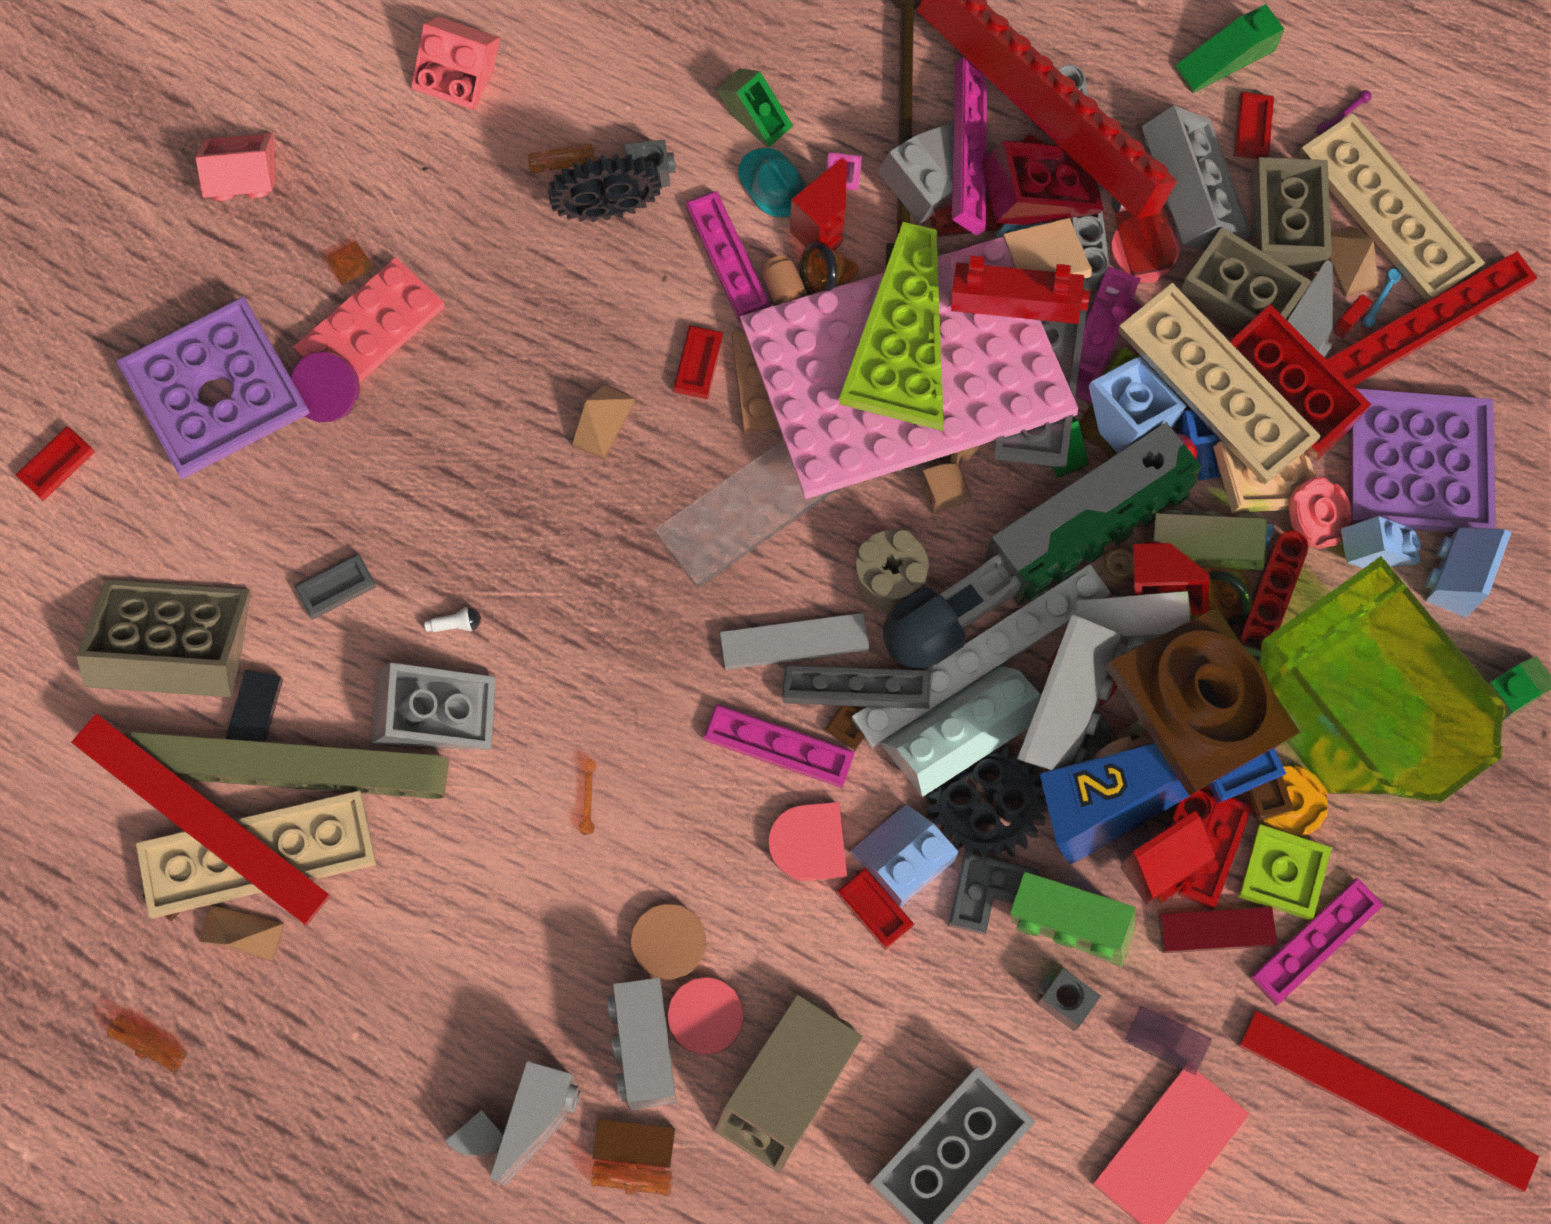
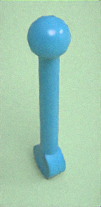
[1362,268,1402,328]

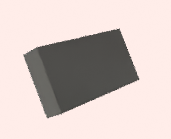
[294,554,377,620]

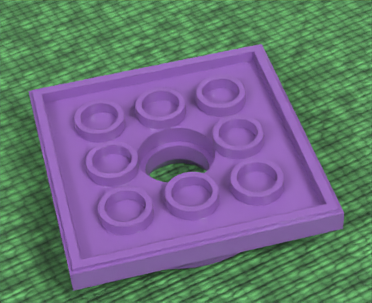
[117,296,310,480]

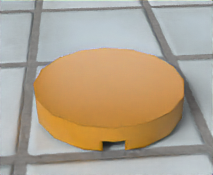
[1260,766,1329,838]

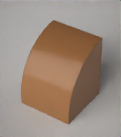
[920,464,973,514]

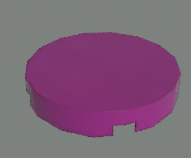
[291,352,360,423]

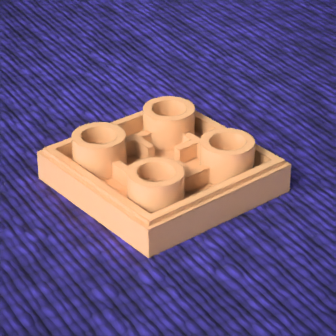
[1003,218,1092,278]

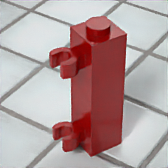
[951,255,1090,324]

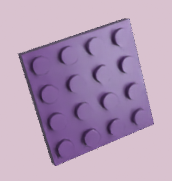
[1349,388,1496,533]

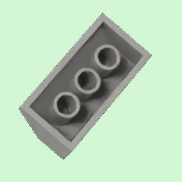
[1141,105,1252,250]

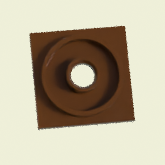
[1105,608,1301,796]

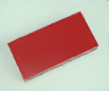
[1233,92,1274,159]
[674,325,723,400]
[15,426,95,501]
[836,868,914,950]

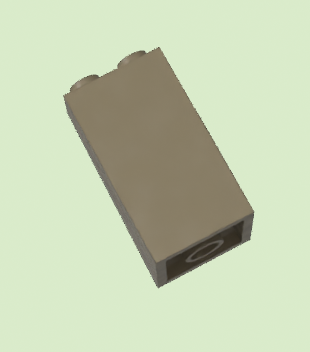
[714,995,863,1174]

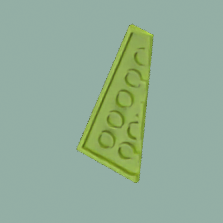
[839,222,944,431]

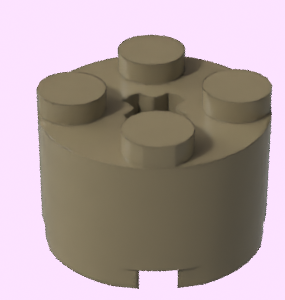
[854,530,929,612]

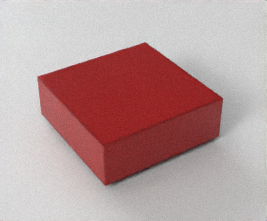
[1333,294,1373,340]

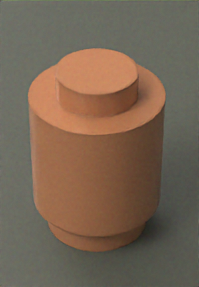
[762,255,807,305]

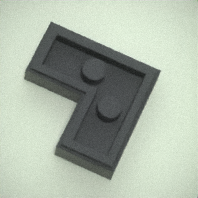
[948,853,1038,935]

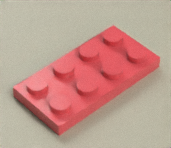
[293,257,445,383]

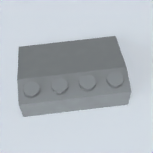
[1017,614,1127,770]

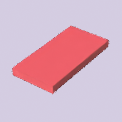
[1092,1063,1249,1224]

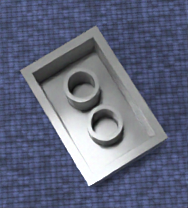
[607,978,677,1110]

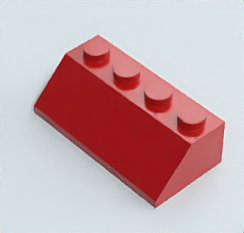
[1229,304,1372,461]

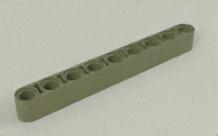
[122,732,449,799]

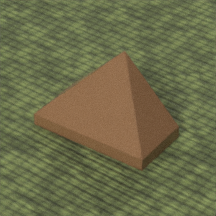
[1328,226,1378,297]
[572,385,636,460]
[199,905,284,961]

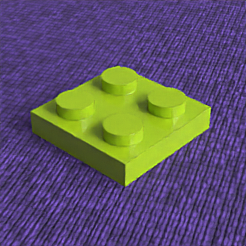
[1238,824,1332,920]

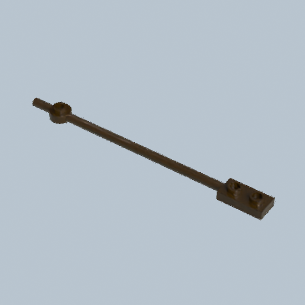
[885,0,922,270]

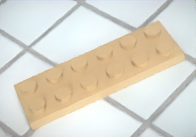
[1299,113,1485,302]
[1118,283,1320,485]
[136,791,377,919]

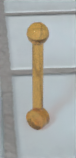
[579,759,597,835]

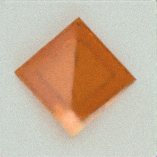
[325,241,372,286]

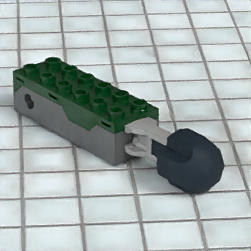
[883,422,1202,668]

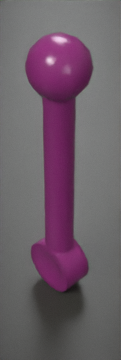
[1316,90,1372,136]

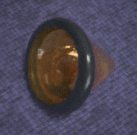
[800,241,859,295]
[1208,570,1252,625]

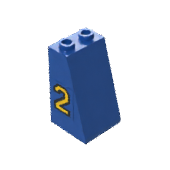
[1040,743,1191,864]

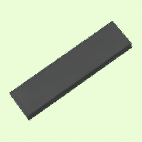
[782,665,932,709]

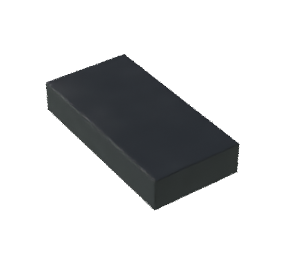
[225,669,283,742]

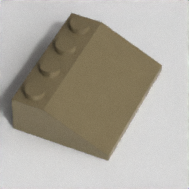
[77,580,250,697]

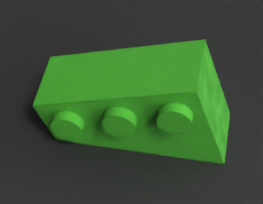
[1010,872,1136,967]

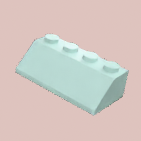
[881,666,1041,797]

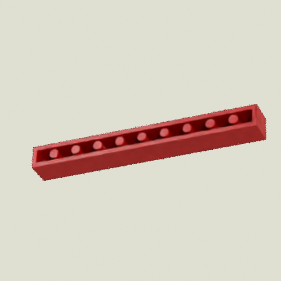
[917,0,1178,219]

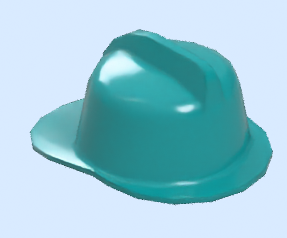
[738,148,806,218]

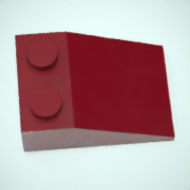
[982,140,1104,225]

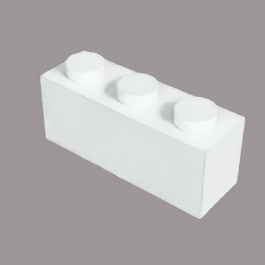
[1077,591,1191,653]

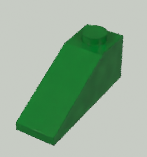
[1175,4,1284,94]

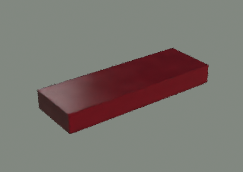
[1158,907,1277,954]

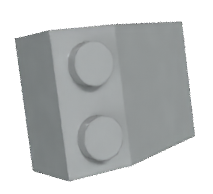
[878,122,954,224]
[371,663,496,750]
[490,1061,581,1186]

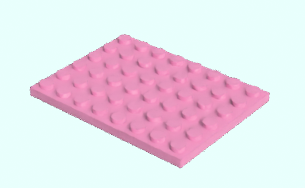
[740,236,1078,499]

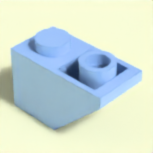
[1341,516,1421,569]

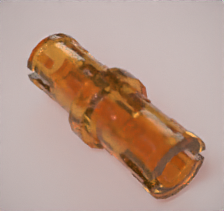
[107,1015,187,1074]
[591,1161,673,1197]

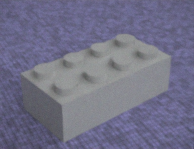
[868,1066,1035,1224]

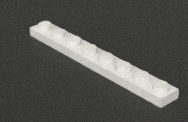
[851,565,1111,750]

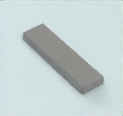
[720,613,869,670]

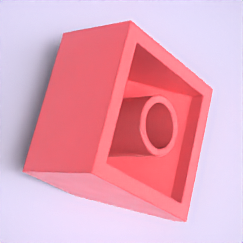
[195,133,276,201]

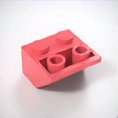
[411,16,501,110]

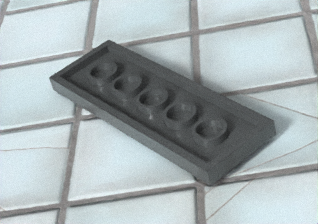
[994,280,1091,468]

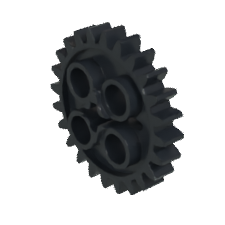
[548,154,662,222]
[927,746,1048,862]

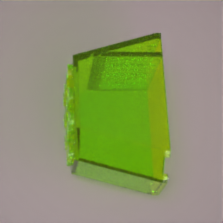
[1261,556,1506,803]

